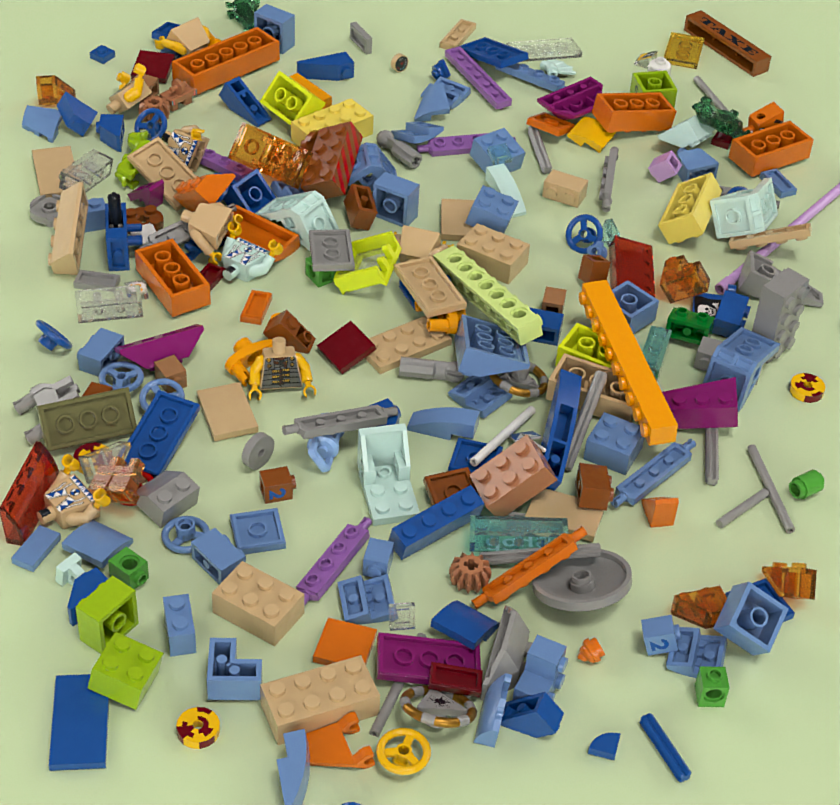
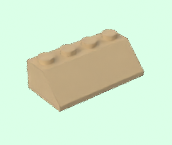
[48,182,89,275]

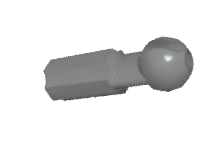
[376,130,422,169]
[399,356,464,383]

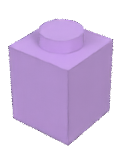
[648,150,682,183]

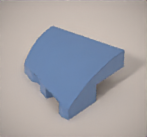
[414,82,450,122]
[22,105,63,143]
[474,673,512,748]

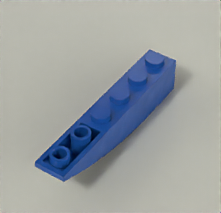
[541,369,582,491]

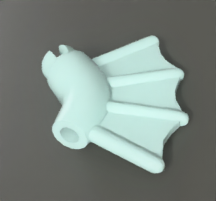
[540,57,576,76]

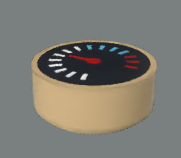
[391,53,408,72]

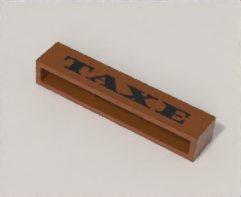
[684,10,772,77]

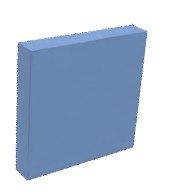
[230,508,286,555]

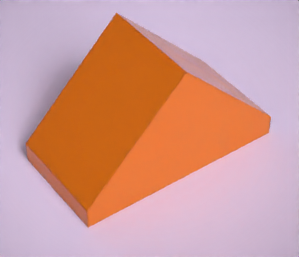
[641,497,679,528]

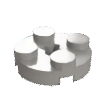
[30,194,61,227]

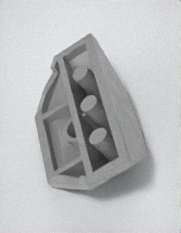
[481,605,532,701]

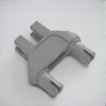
[13,375,81,445]

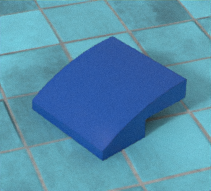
[430,600,500,650]

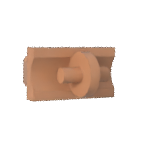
[160,79,197,112]

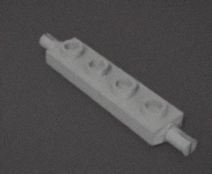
[599,147,619,212]
[139,203,237,249]
[282,405,398,439]

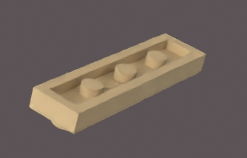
[729,223,812,251]

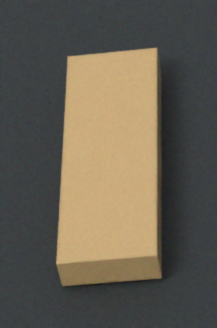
[439,19,476,50]

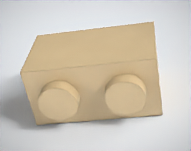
[542,169,588,208]

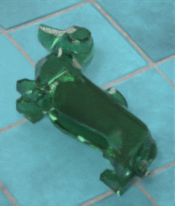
[225,0,260,33]
[692,96,751,139]

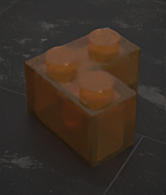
[660,255,710,304]

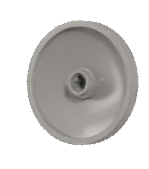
[532,549,632,611]

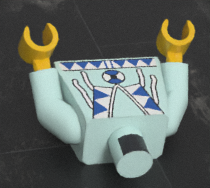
[221,221,283,282]

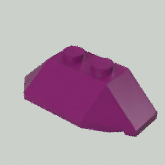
[537,76,603,120]
[114,324,204,371]

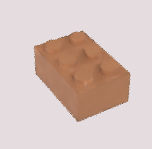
[469,434,558,520]

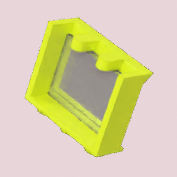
[333,231,402,295]

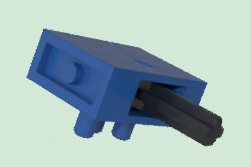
[105,192,143,271]

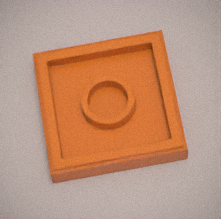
[526,112,575,137]
[313,618,377,665]

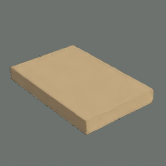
[441,199,475,241]
[197,382,258,441]
[524,488,605,542]

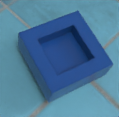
[90,45,115,64]

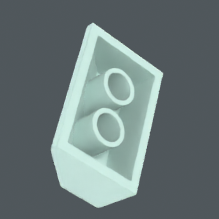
[658,109,717,148]

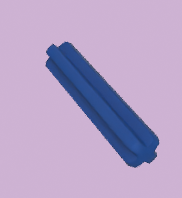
[640,713,691,782]

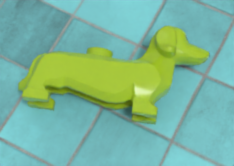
[115,131,150,190]

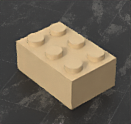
[457,223,530,285]
[212,561,304,646]

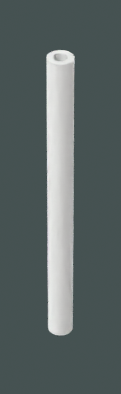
[470,406,536,466]

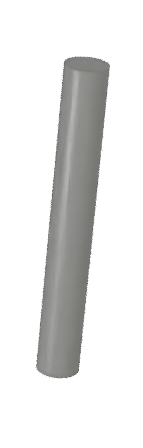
[716,488,769,528]

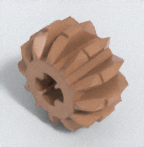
[138,95,170,122]
[449,551,492,594]

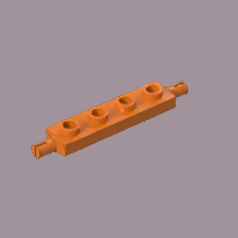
[471,526,588,609]

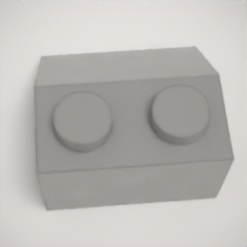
[129,470,200,528]

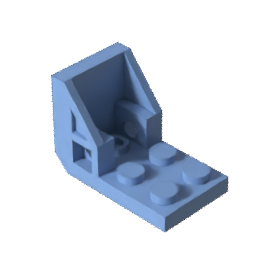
[348,142,397,191]
[703,327,780,412]

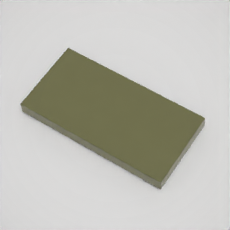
[36,387,137,452]

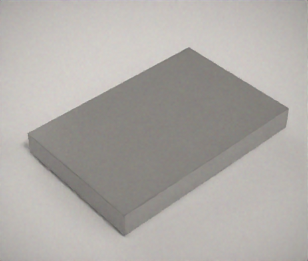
[309,229,355,272]

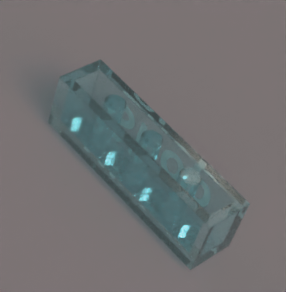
[469,515,569,552]

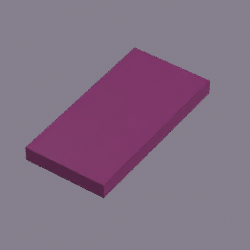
[377,632,481,685]

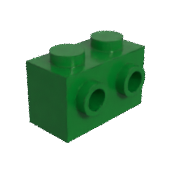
[665,307,715,345]

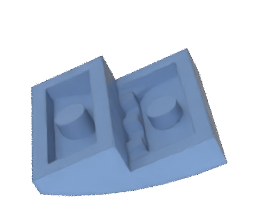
[421,76,471,109]
[391,121,444,144]
[448,375,512,419]
[62,520,133,569]
[337,574,398,624]
[666,627,727,678]

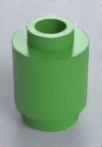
[789,469,824,499]

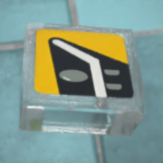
[634,51,658,69]

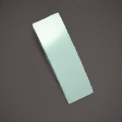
[485,163,527,218]

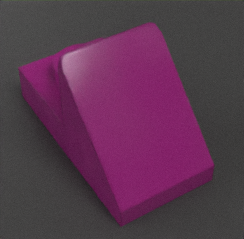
[127,179,164,208]

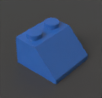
[223,169,276,213]

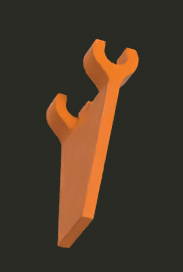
[306,712,375,769]

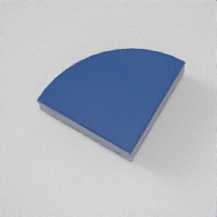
[588,733,621,760]

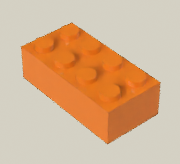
[591,92,677,133]
[728,121,814,177]
[135,238,211,317]

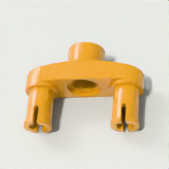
[415,301,466,334]
[225,337,272,386]

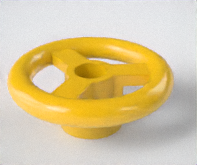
[376,728,431,775]

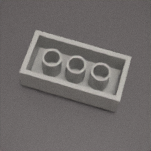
[752,268,810,364]

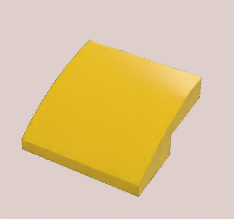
[567,116,617,153]

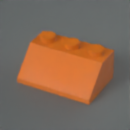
[173,173,236,212]

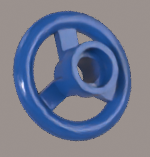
[134,108,167,141]
[566,214,603,254]
[36,320,72,351]

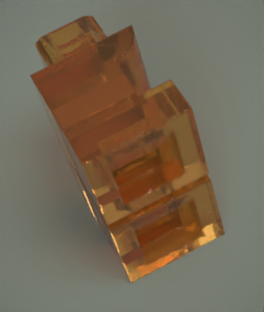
[88,456,147,505]

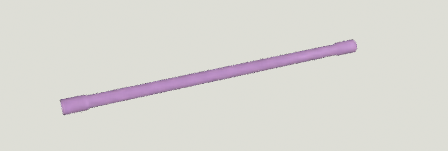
[715,182,840,295]

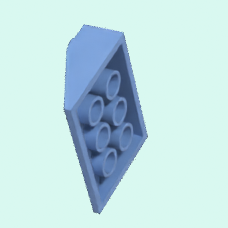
[454,314,530,377]

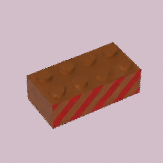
[300,121,363,199]

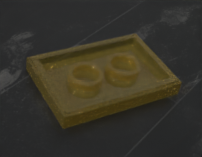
[664,32,705,69]

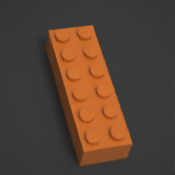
[172,27,280,96]

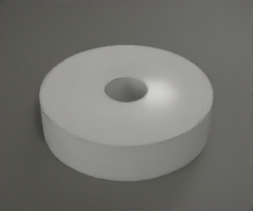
[242,432,274,470]

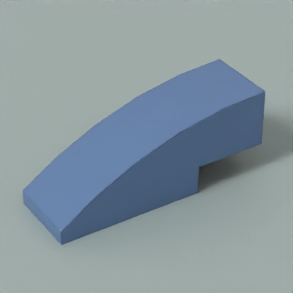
[407,407,480,440]
[277,729,310,805]

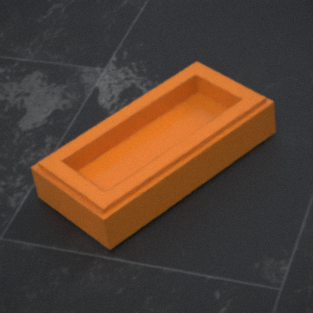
[240,290,272,325]

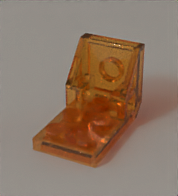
[228,122,313,189]

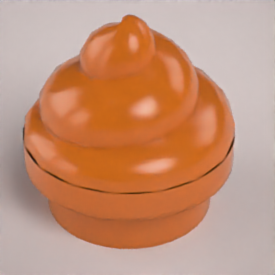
[577,637,605,663]

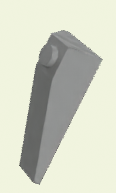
[738,250,824,307]

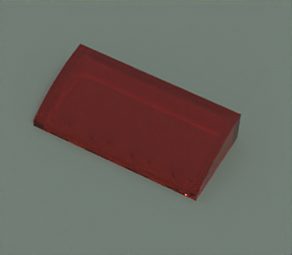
[609,235,655,298]
[0,441,59,546]

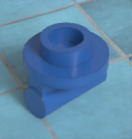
[431,59,451,80]

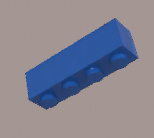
[388,485,485,560]

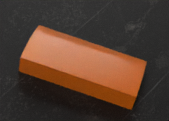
[225,205,300,262]

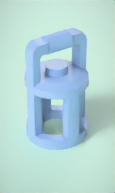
[307,412,344,472]

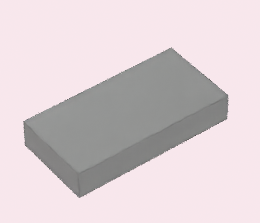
[350,22,372,55]
[73,270,121,294]

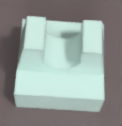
[55,552,85,587]

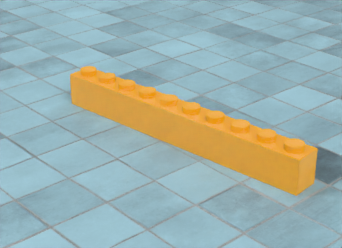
[579,280,678,446]

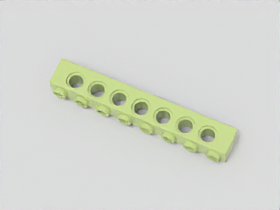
[433,245,543,346]

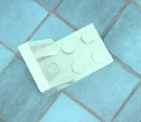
[710,177,778,239]
[255,190,339,251]
[357,423,420,526]

